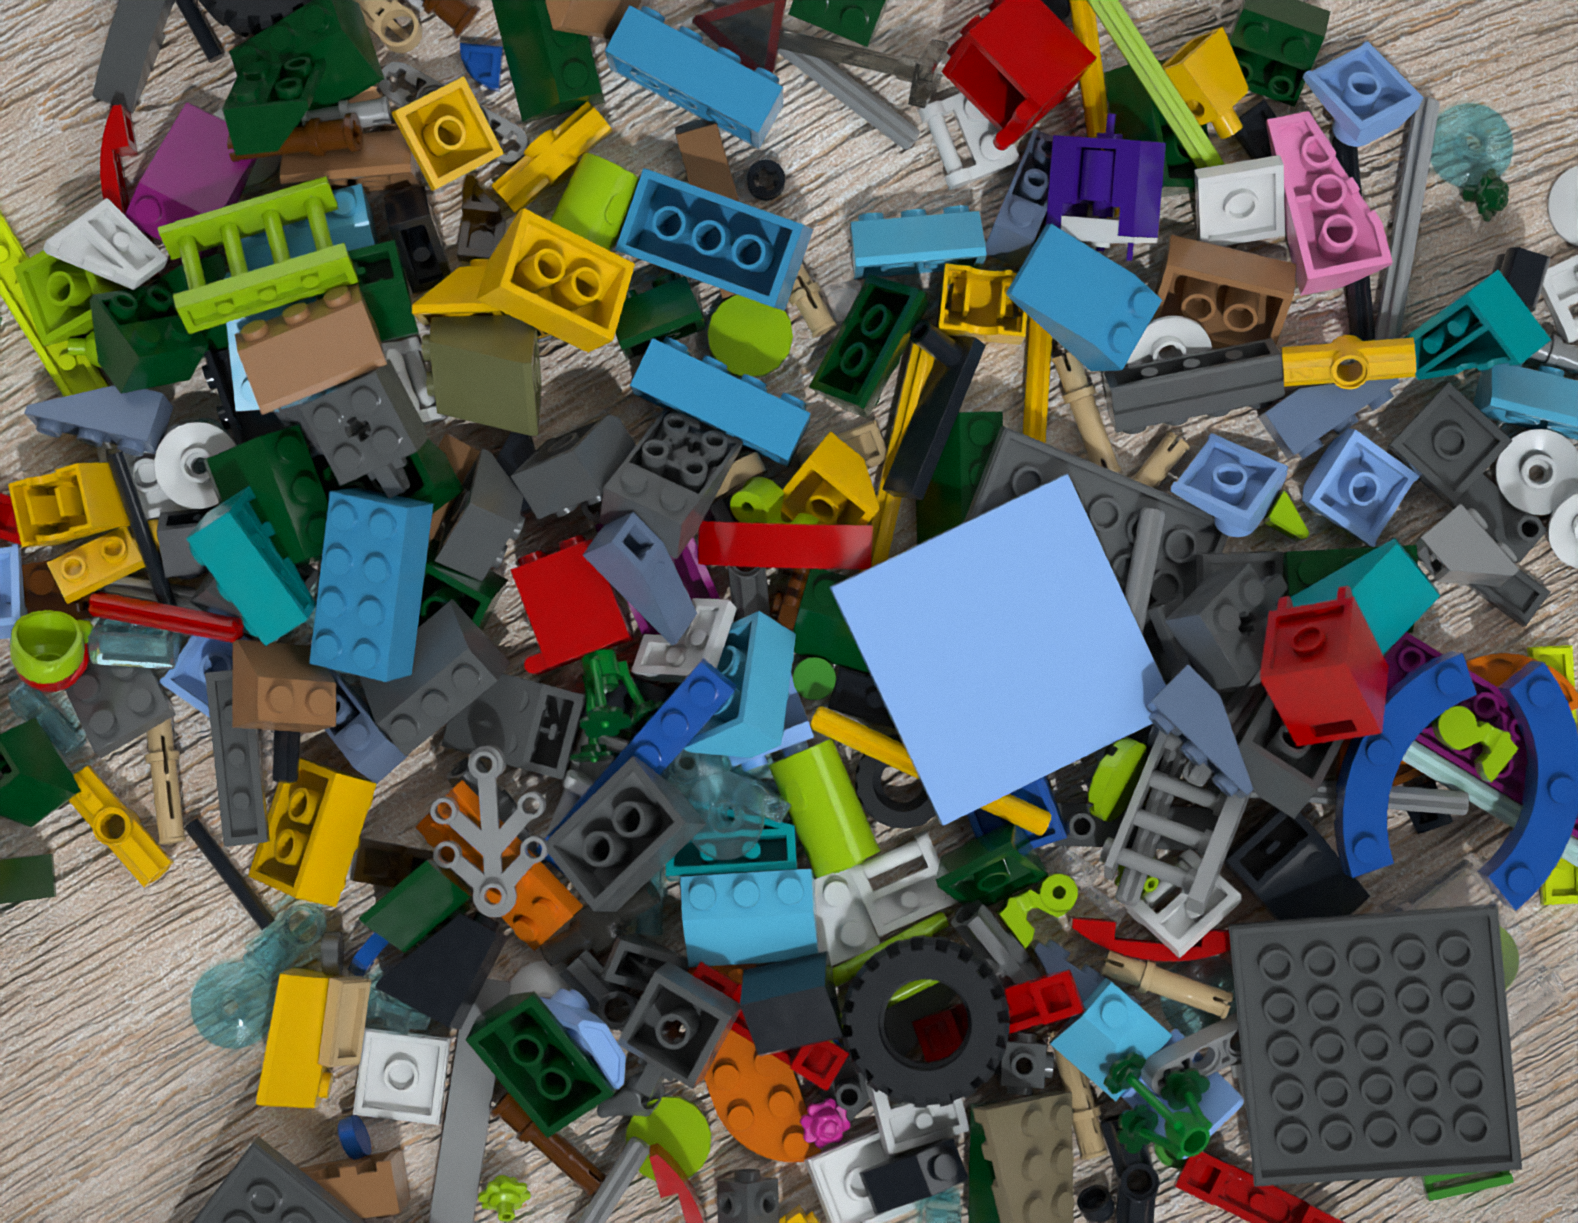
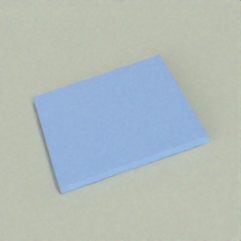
[829,474,1166,826]

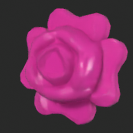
[800,1097,850,1149]

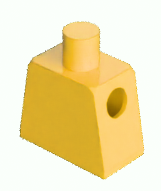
[1162,27,1248,139]

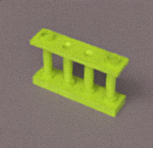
[157,176,358,334]

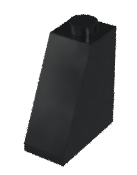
[375,912,508,1029]

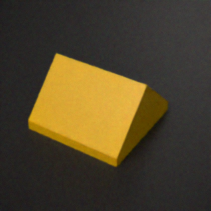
[391,76,504,191]

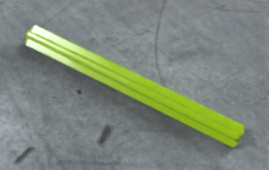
[1087,0,1225,169]

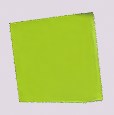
[1263,491,1310,542]

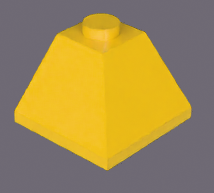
[412,259,506,325]
[781,431,880,525]

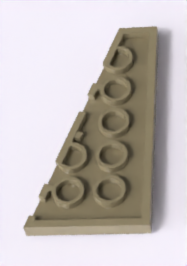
[972,1090,1074,1223]

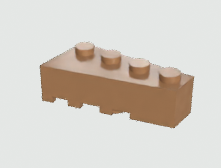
[298,1148,411,1219]

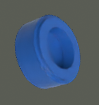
[337,1115,372,1160]

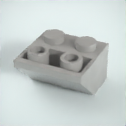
[1414,504,1519,587]

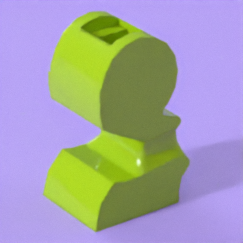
[730,476,820,524]
[1431,705,1519,783]
[996,873,1078,949]

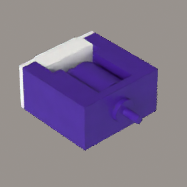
[1046,114,1166,261]

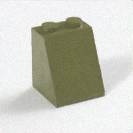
[422,315,542,436]

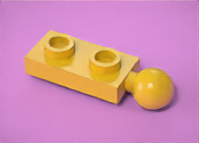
[47,519,160,604]

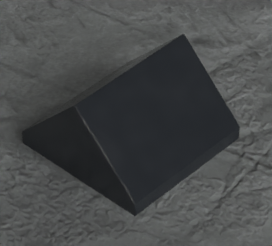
[740,951,844,1056]

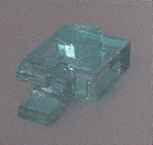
[366,987,431,1034]

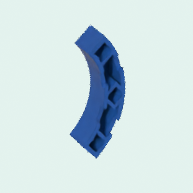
[1334,651,1477,878]
[1477,661,1578,911]

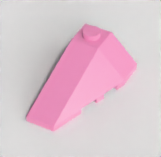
[1266,111,1393,296]

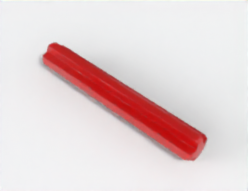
[88,592,244,643]

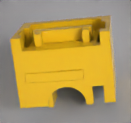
[937,264,1027,345]
[8,462,130,547]

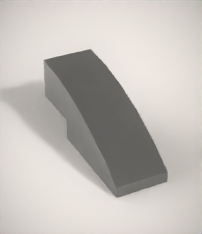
[92,0,175,114]

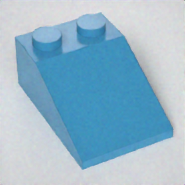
[1005,224,1162,371]

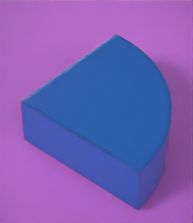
[460,43,504,92]
[348,932,389,976]

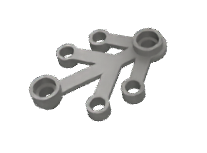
[430,745,549,917]

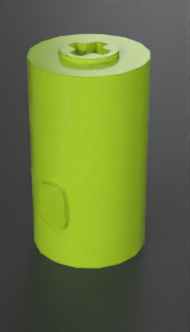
[550,152,640,252]
[768,738,881,878]

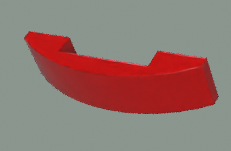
[100,104,160,280]
[698,521,873,569]
[1068,916,1231,962]
[693,962,849,1091]
[912,969,1085,1062]
[649,1143,707,1223]
[1174,1151,1346,1223]

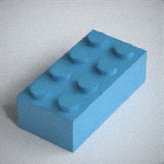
[605,5,783,149]
[615,168,814,311]
[630,336,811,468]
[309,487,433,682]

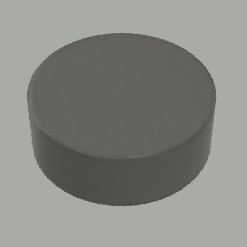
[321,931,344,975]

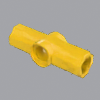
[491,101,612,215]
[1281,335,1416,390]
[69,765,174,887]

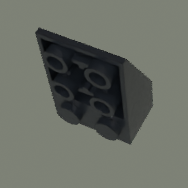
[1224,807,1370,920]

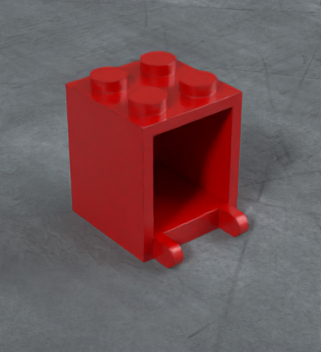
[941,0,1097,151]
[510,535,634,675]
[1260,586,1389,746]

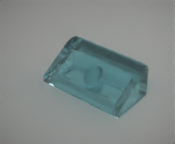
[88,618,184,670]

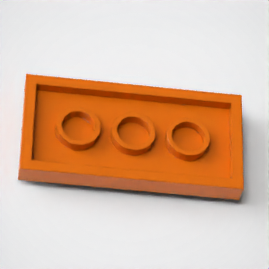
[415,780,583,951]

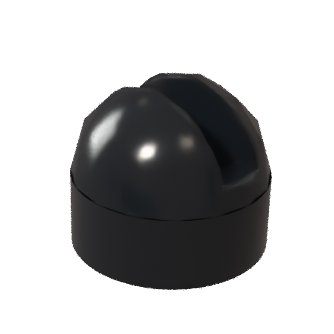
[1077,1185,1115,1223]

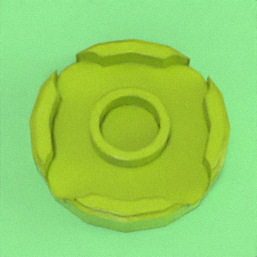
[708,294,793,378]
[1088,737,1148,822]
[626,1095,712,1181]

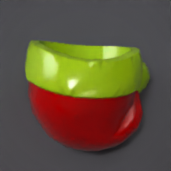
[9,610,94,693]

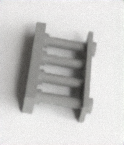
[1099,725,1254,915]

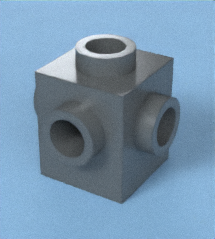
[994,1031,1054,1095]
[717,1169,779,1223]

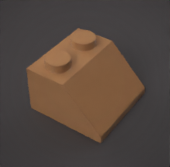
[232,639,336,733]

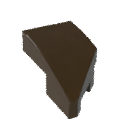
[457,175,506,262]
[350,837,434,888]

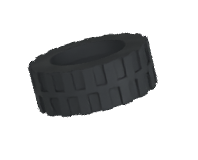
[855,734,936,829]

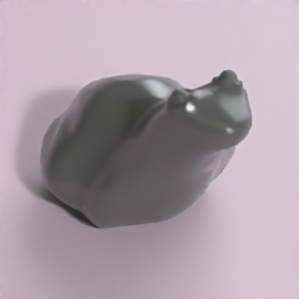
[597,1071,665,1118]

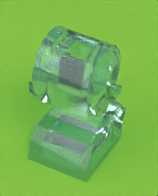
[918,1192,963,1223]

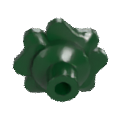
[1463,168,1509,222]

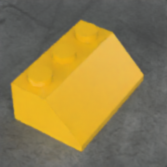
[476,208,635,353]
[248,757,377,907]
[255,967,345,1108]

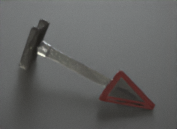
[692,0,949,108]

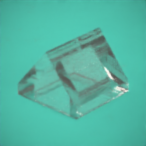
[822,280,862,326]

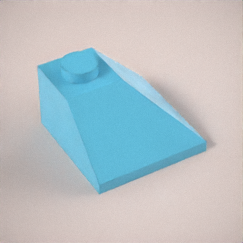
[1049,978,1173,1101]

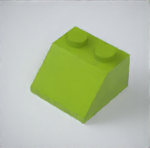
[13,250,130,346]

